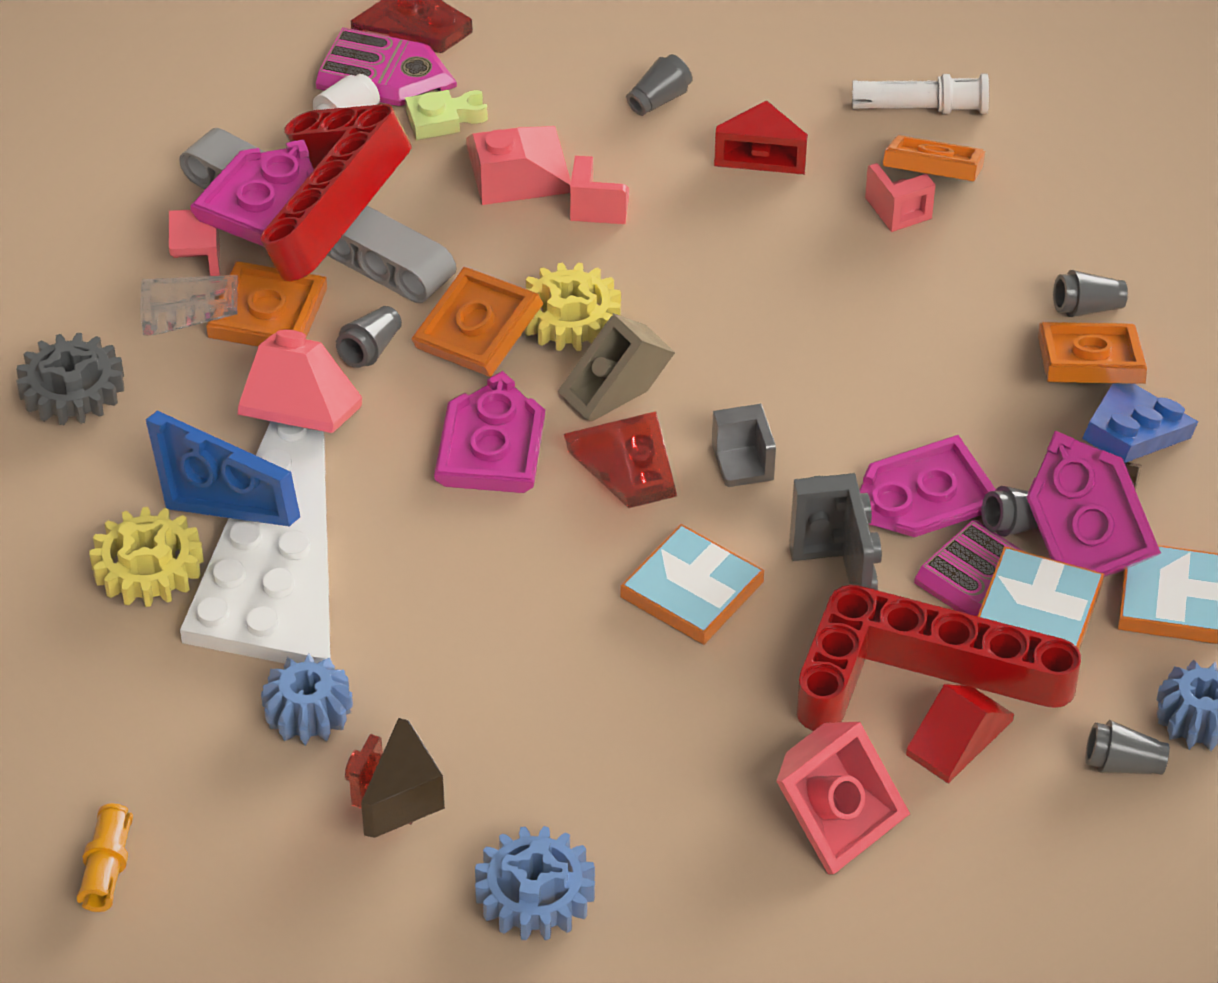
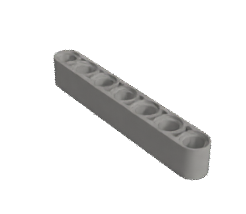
[179,128,456,303]

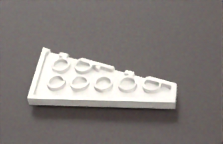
[180,421,331,664]

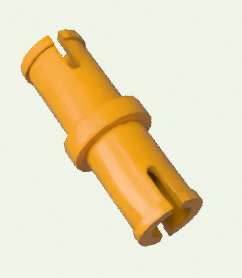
[77,803,133,912]

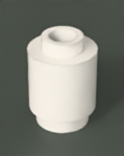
[313,74,380,110]

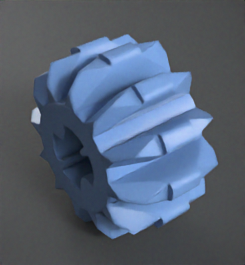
[261,653,353,746]
[1156,660,1218,752]

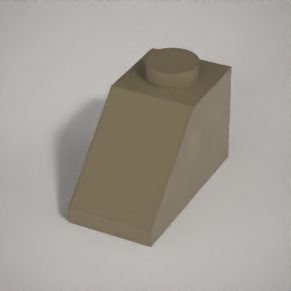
[558,313,675,421]

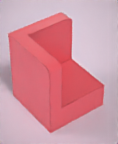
[570,155,629,224]
[865,163,936,232]
[169,210,220,280]

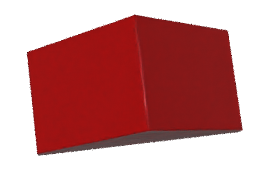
[714,100,808,175]
[906,684,1014,784]

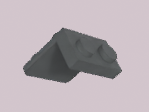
[789,473,882,590]

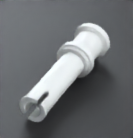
[852,74,989,114]

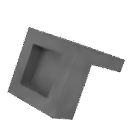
[712,403,776,487]

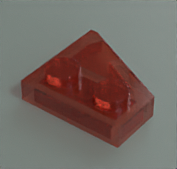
[564,411,677,508]

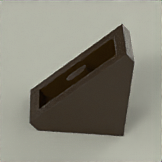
[361,718,445,838]

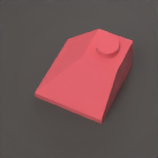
[466,126,571,205]
[237,330,362,433]
[776,722,910,874]

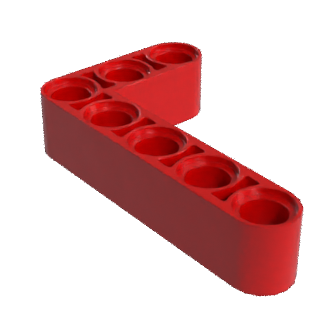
[260,104,412,282]
[796,585,1081,731]

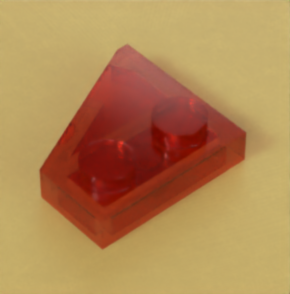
[350,0,473,53]

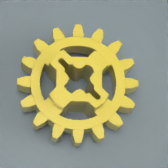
[525,262,621,351]
[89,507,204,607]

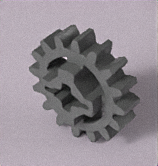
[16,333,125,425]

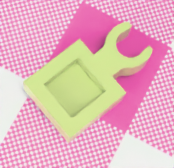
[405,90,488,140]

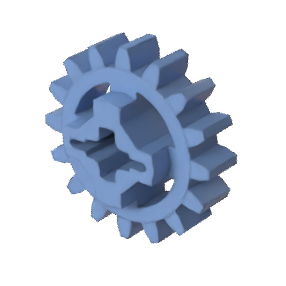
[475,826,595,940]

